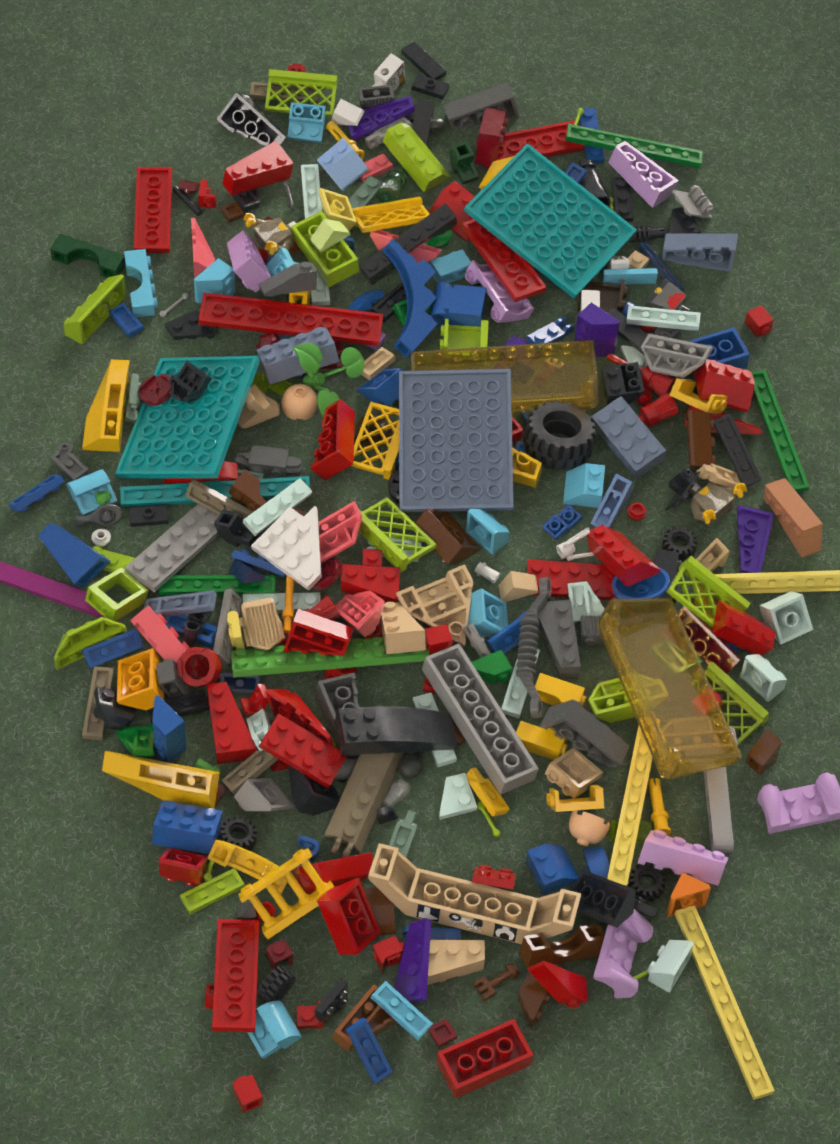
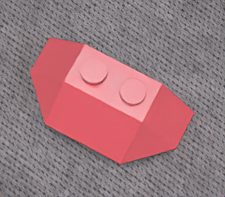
[370,230,442,263]
[318,501,362,563]
[335,591,385,637]

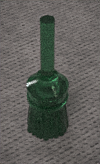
[376,164,407,203]

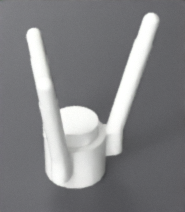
[556,527,595,562]

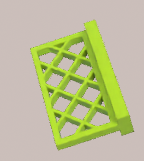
[265,69,337,117]
[359,497,437,573]
[667,556,750,629]
[690,662,769,746]

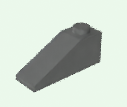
[259,262,317,296]

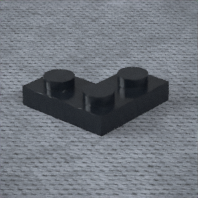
[315,978,349,1022]

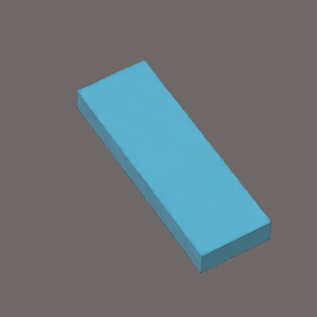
[602,268,658,285]
[371,981,433,1040]

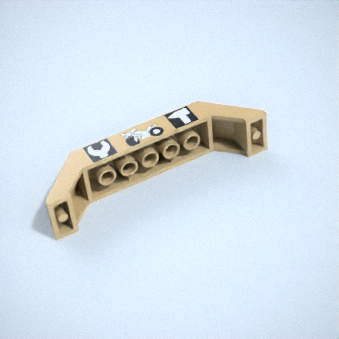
[368,843,581,944]

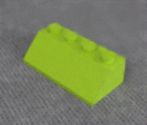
[383,123,451,192]
[64,274,126,345]

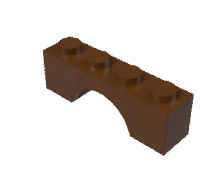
[229,470,306,516]
[519,924,605,969]

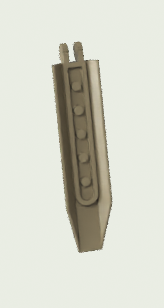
[324,705,404,858]

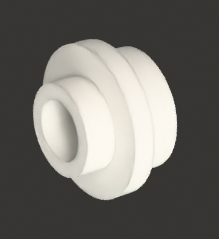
[92,529,111,547]

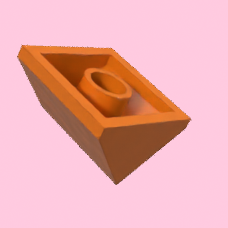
[666,872,711,917]

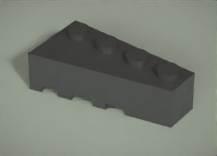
[443,82,519,130]
[532,600,581,679]
[315,673,359,758]

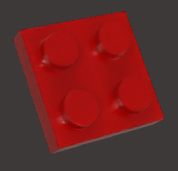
[472,865,516,889]

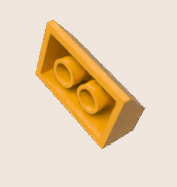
[117,648,164,710]

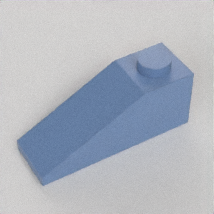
[590,474,635,528]

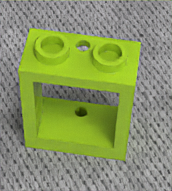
[85,568,148,622]

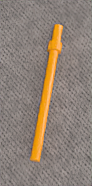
[282,575,294,634]

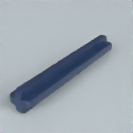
[638,241,685,292]

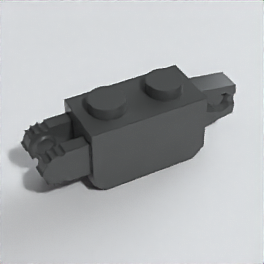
[235,445,302,478]

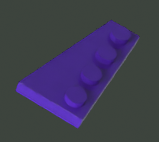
[348,96,415,141]
[736,505,774,573]
[394,918,431,1004]

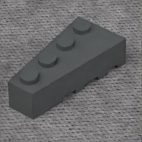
[540,700,629,768]

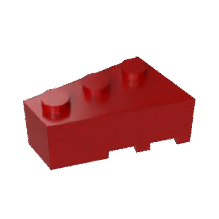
[341,564,400,604]
[283,609,354,656]

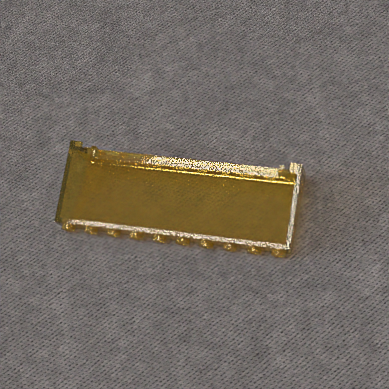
[411,340,598,414]
[598,598,742,779]

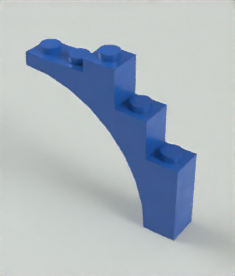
[382,239,437,358]

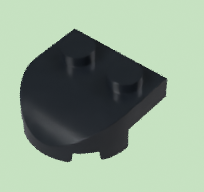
[169,361,212,402]
[93,687,136,730]

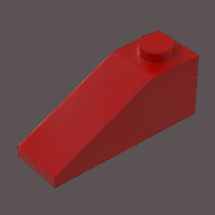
[528,961,588,1008]

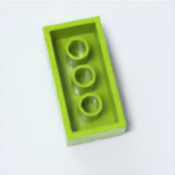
[291,211,359,288]

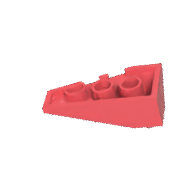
[191,218,215,279]

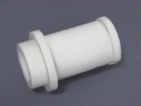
[475,562,500,584]

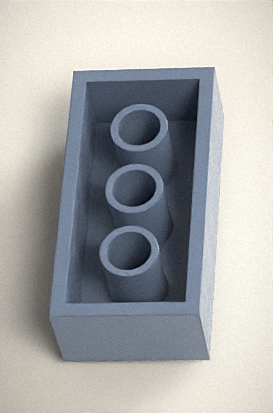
[256,326,339,384]
[591,396,666,479]

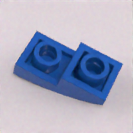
[347,290,384,312]
[542,504,583,540]

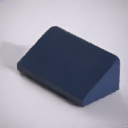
[229,559,265,583]
[220,672,261,694]

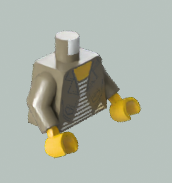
[243,213,296,259]
[689,482,747,527]

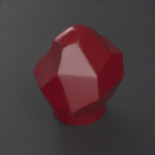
[256,332,281,351]

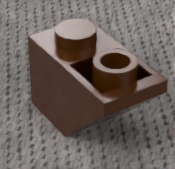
[745,730,782,775]
[518,974,551,1027]

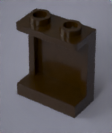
[578,279,628,313]

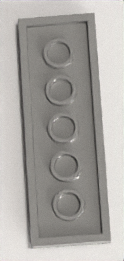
[125,504,219,592]

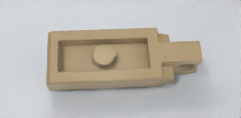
[697,464,741,487]

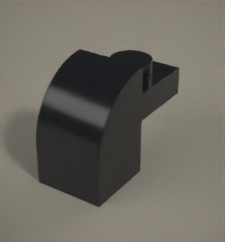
[214,510,261,547]

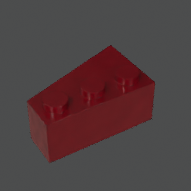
[475,108,508,166]

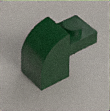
[450,141,479,185]

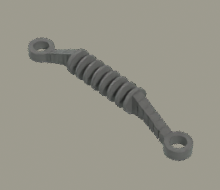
[516,577,552,718]

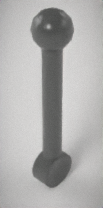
[283,180,295,210]

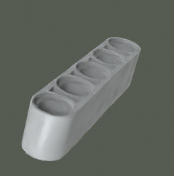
[704,763,734,853]

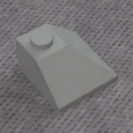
[234,778,295,811]

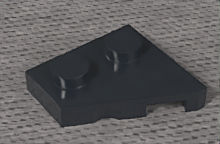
[669,207,701,234]
[165,310,214,340]

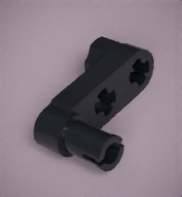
[183,611,213,648]

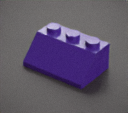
[573,302,620,358]

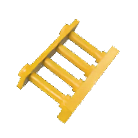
[239,848,335,939]

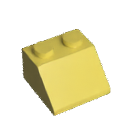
[318,188,357,231]

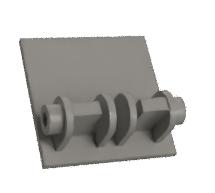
[672,185,714,219]

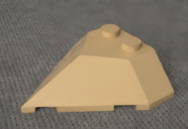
[396,564,473,646]

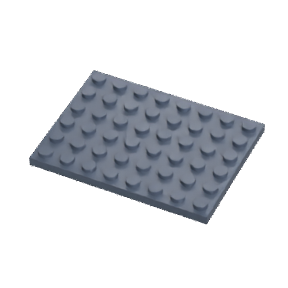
[399,369,514,512]

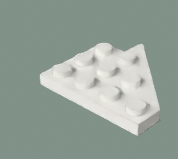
[251,506,322,591]

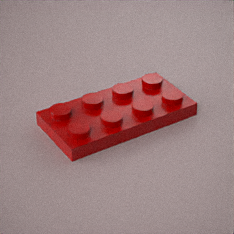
[259,713,347,788]

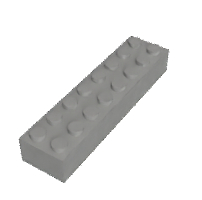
[422,644,539,795]

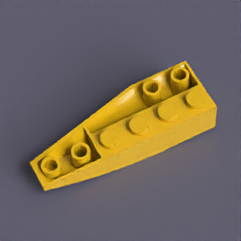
[82,359,130,452]
[102,751,220,809]

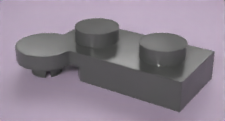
[50,443,89,481]

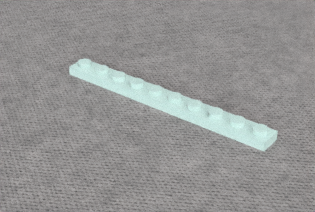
[301,164,330,306]

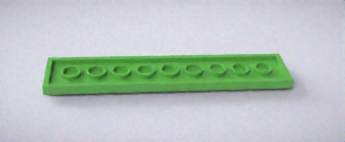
[230,637,429,678]

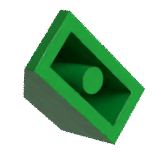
[471,650,512,685]

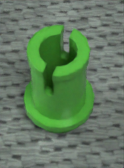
[194,758,221,776]

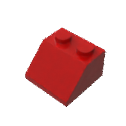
[159,847,208,886]

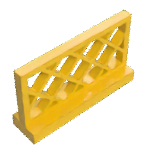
[352,196,430,233]
[351,402,399,480]

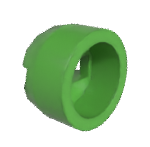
[95,491,111,505]

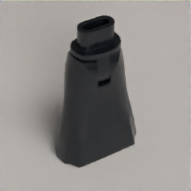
[579,159,611,207]

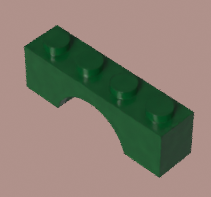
[50,234,126,278]

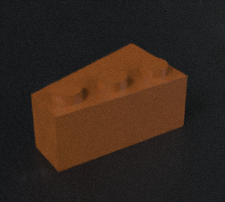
[331,984,397,1052]

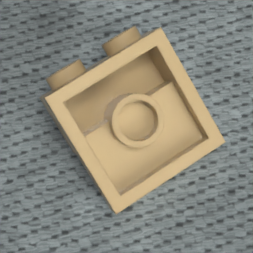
[545,748,603,799]

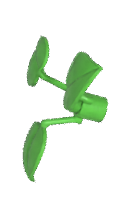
[293,343,365,418]

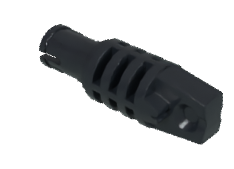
[628,225,667,243]

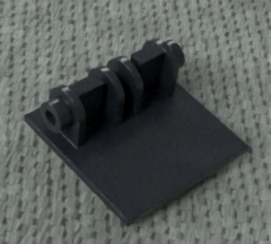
[665,469,700,511]

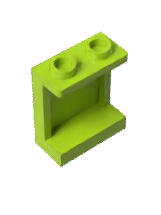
[440,319,488,360]

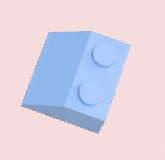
[317,137,369,191]

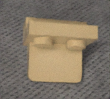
[238,384,280,428]
[239,597,285,650]

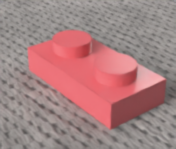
[359,153,393,182]

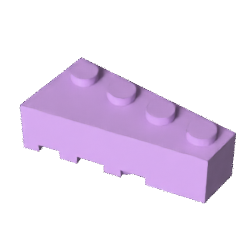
[608,141,678,208]
[227,230,271,293]
[638,830,728,886]

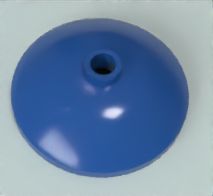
[612,567,670,604]

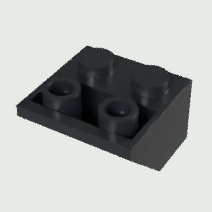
[602,362,645,405]

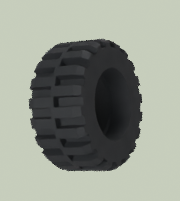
[523,401,597,470]

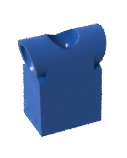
[430,282,486,327]

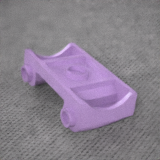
[465,260,534,323]
[757,773,840,834]
[593,909,653,998]

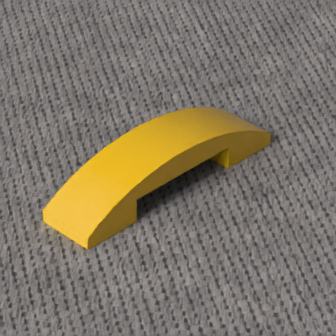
[207,840,287,893]

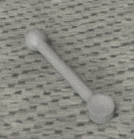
[159,293,189,318]

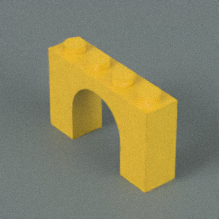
[516,673,587,760]

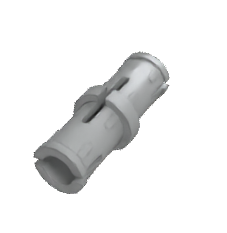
[462,622,491,658]

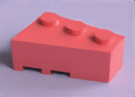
[130,605,190,664]

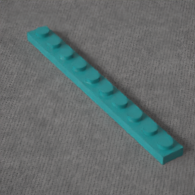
[120,476,310,507]

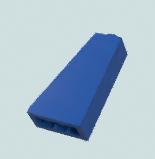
[38,522,111,588]

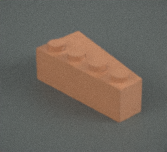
[763,478,823,558]

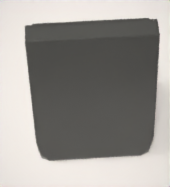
[236,899,256,919]

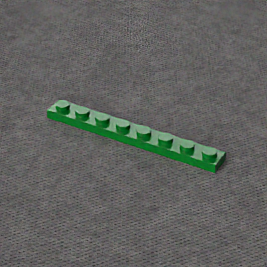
[565,124,703,168]
[752,370,809,493]

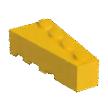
[512,448,542,488]

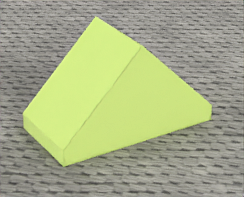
[310,219,350,252]

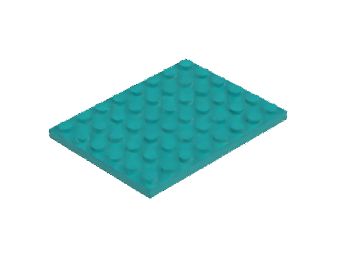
[463,143,637,299]
[115,356,260,478]

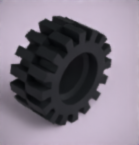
[662,525,698,561]
[219,816,257,851]
[628,862,666,902]
[257,966,296,1003]

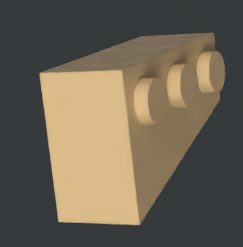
[380,602,426,654]
[427,940,485,985]

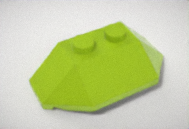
[54,617,127,670]
[588,674,669,723]

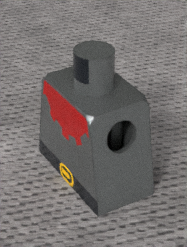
[646,279,691,312]

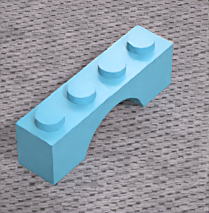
[124,249,158,318]

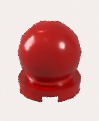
[177,647,222,687]

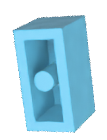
[431,249,471,284]

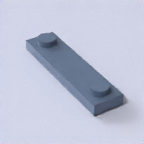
[144,590,217,617]

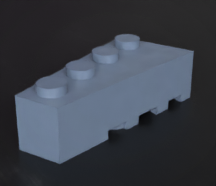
[661,234,738,272]

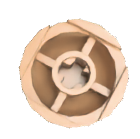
[281,384,318,420]
[569,810,610,846]

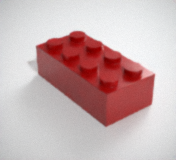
[436,1019,533,1099]

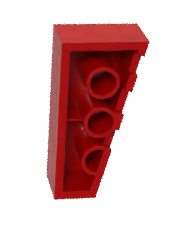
[222,141,294,196]
[310,399,355,480]
[207,682,257,764]

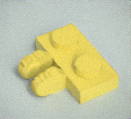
[227,611,245,649]

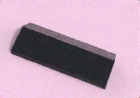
[572,869,636,928]

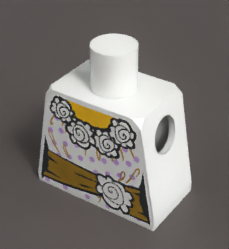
[372,53,406,91]

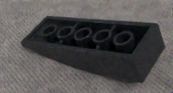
[334,707,458,756]

